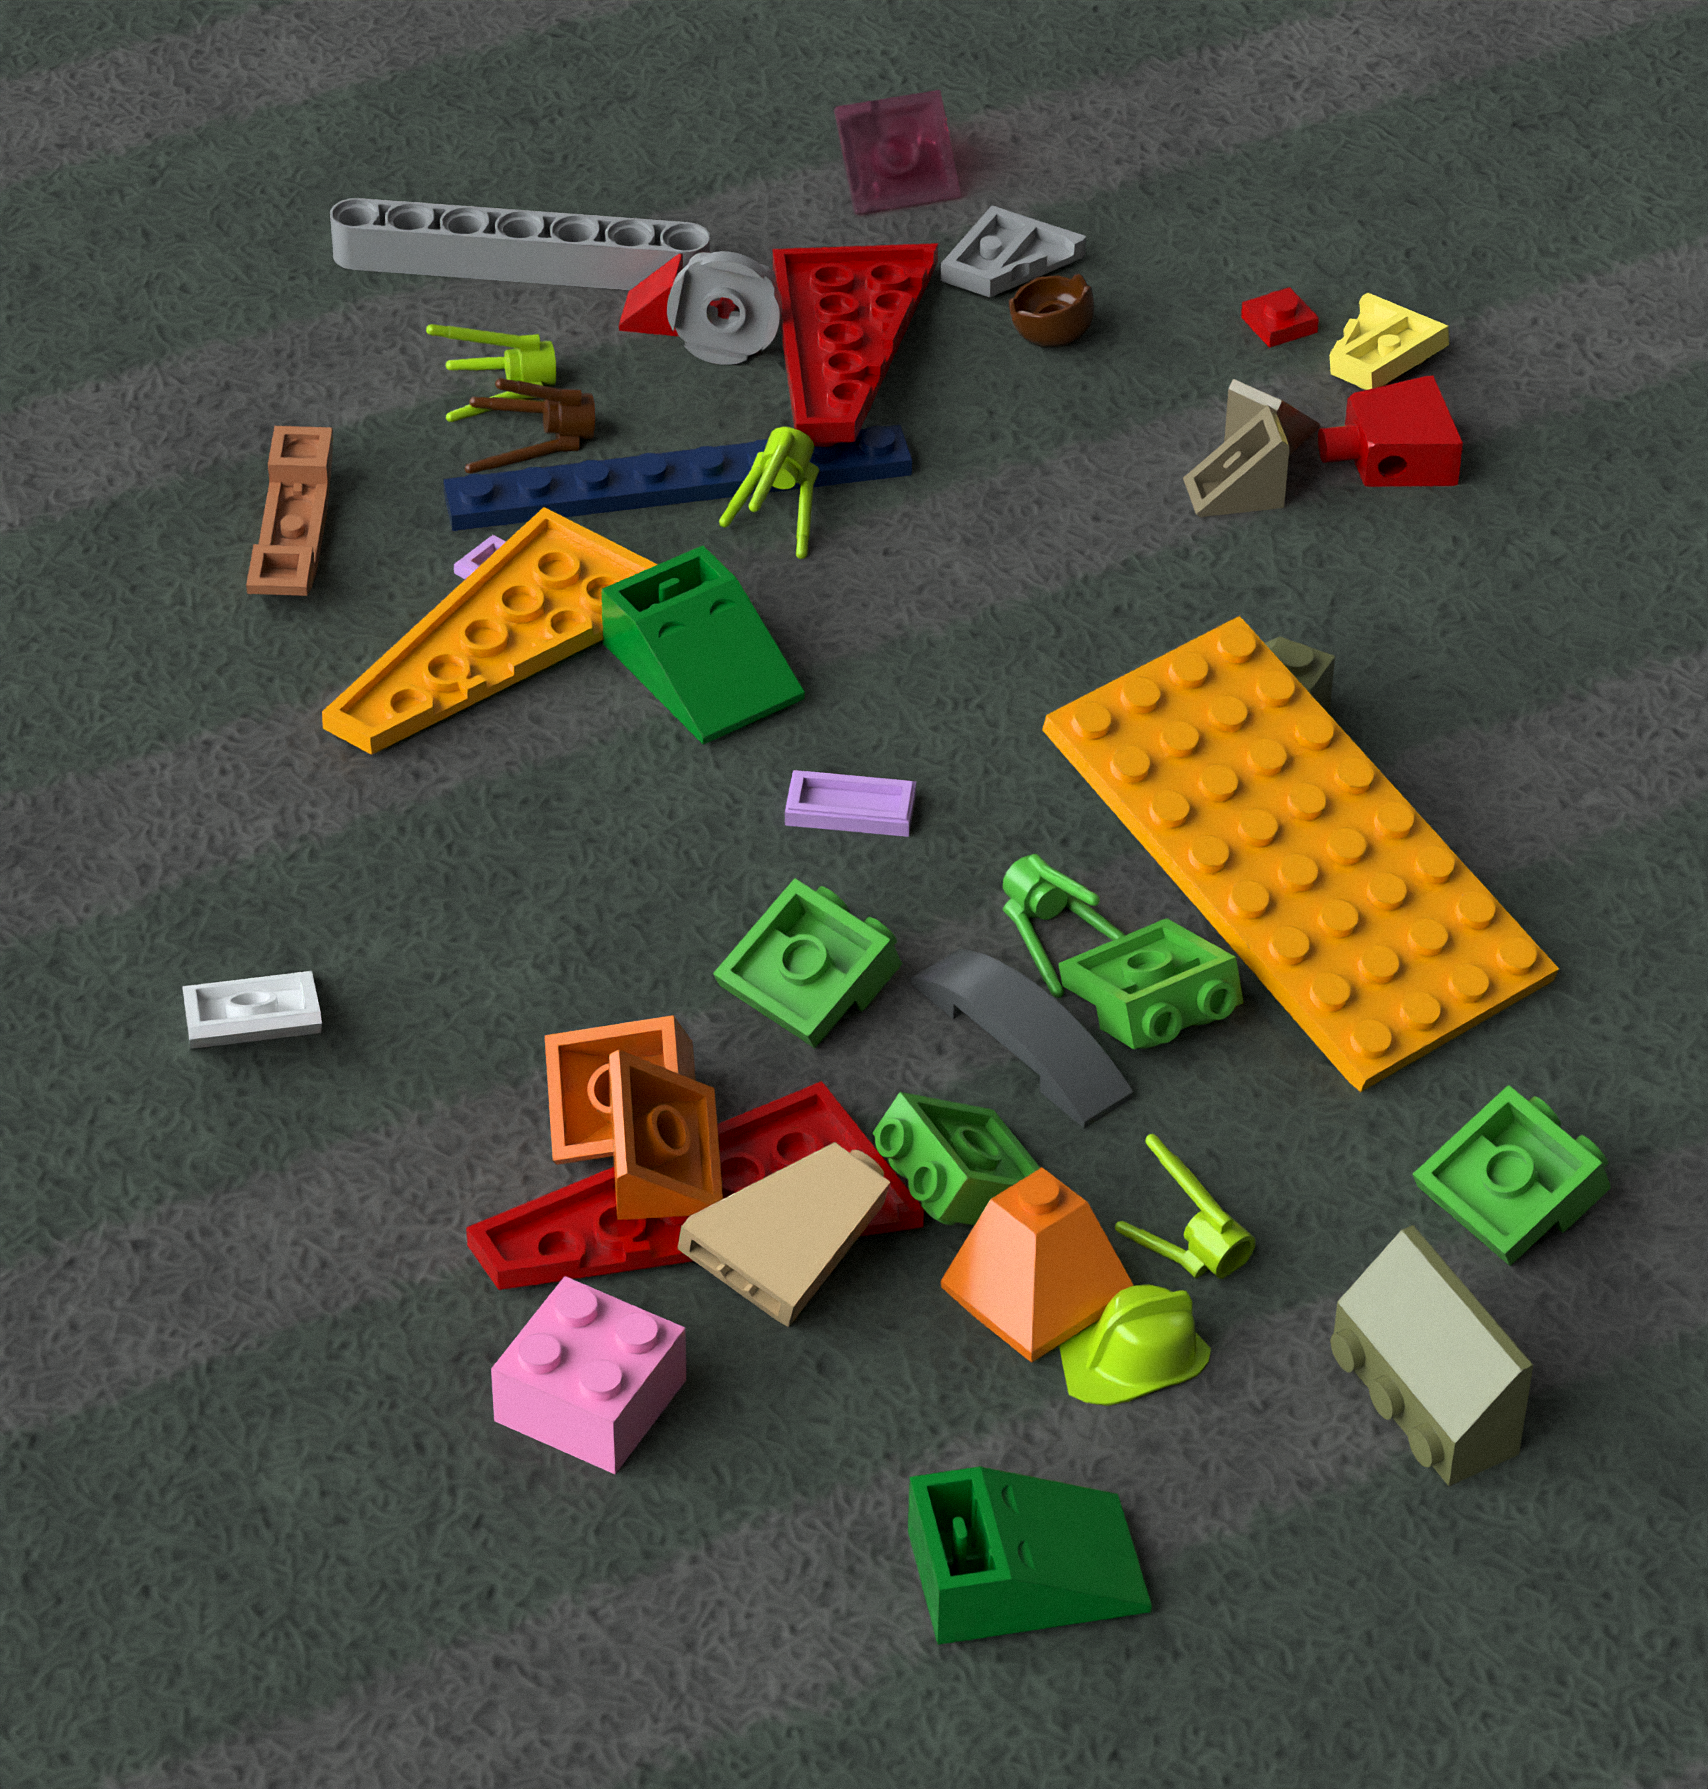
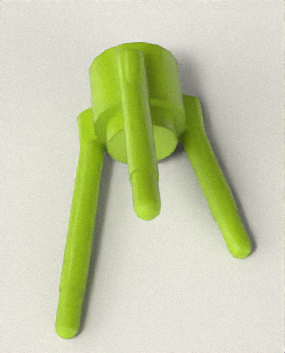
[426,324,556,422]
[719,427,819,559]
[1115,1134,1256,1279]

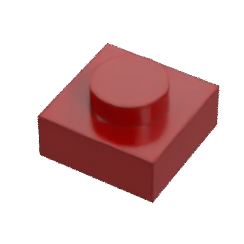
[1241,287,1319,348]

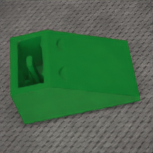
[601,545,805,745]
[908,1466,1152,1645]

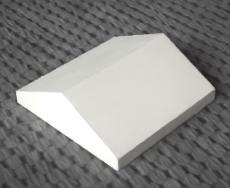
[182,971,322,1049]

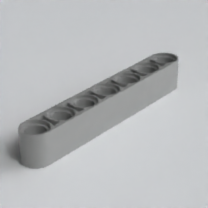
[330,198,710,290]

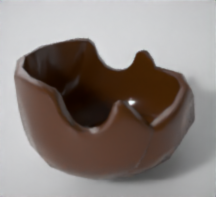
[1009,274,1095,348]

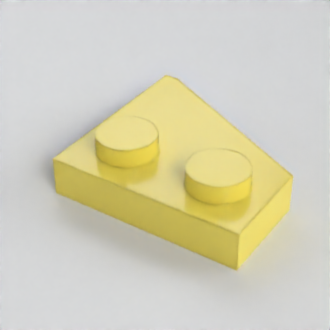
[1329,293,1449,390]

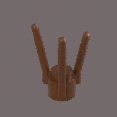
[465,378,595,473]

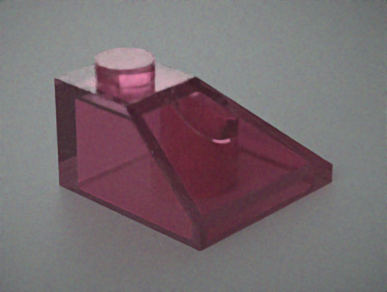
[834,90,961,215]

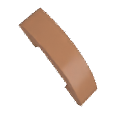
[246,426,333,596]

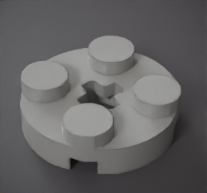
[667,251,782,365]

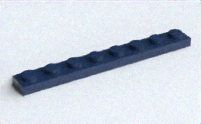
[443,424,912,531]

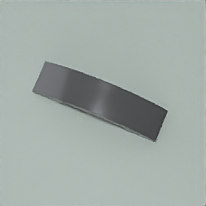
[911,949,1133,1128]

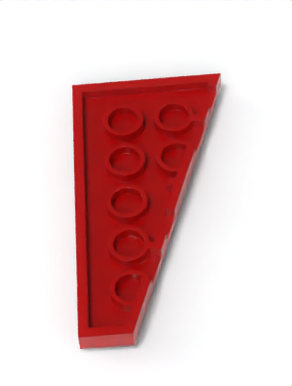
[773,243,938,447]
[466,1081,924,1290]

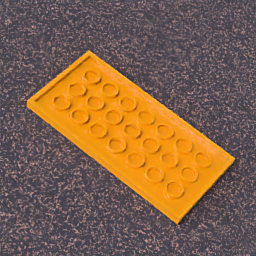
[1042,616,1559,1092]

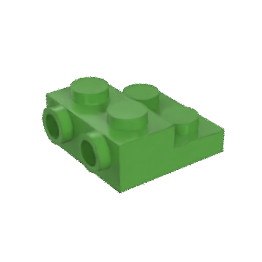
[713,878,903,1049]
[1058,918,1243,1050]
[1412,1085,1611,1266]
[872,1092,1040,1225]

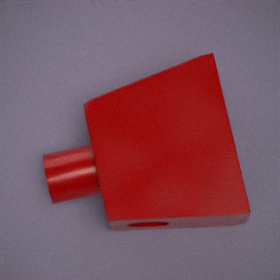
[1318,375,1463,487]

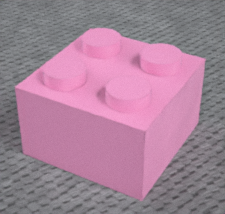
[491,1276,686,1474]

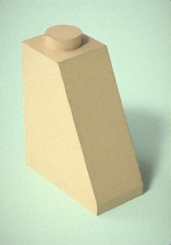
[677,1142,890,1327]

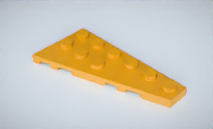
[322,507,658,755]

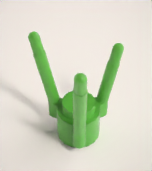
[1003,854,1125,998]

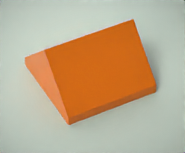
[609,1050,723,1220]

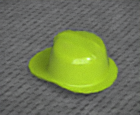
[1059,1284,1211,1406]

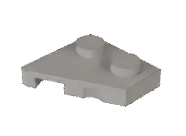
[940,206,1086,297]

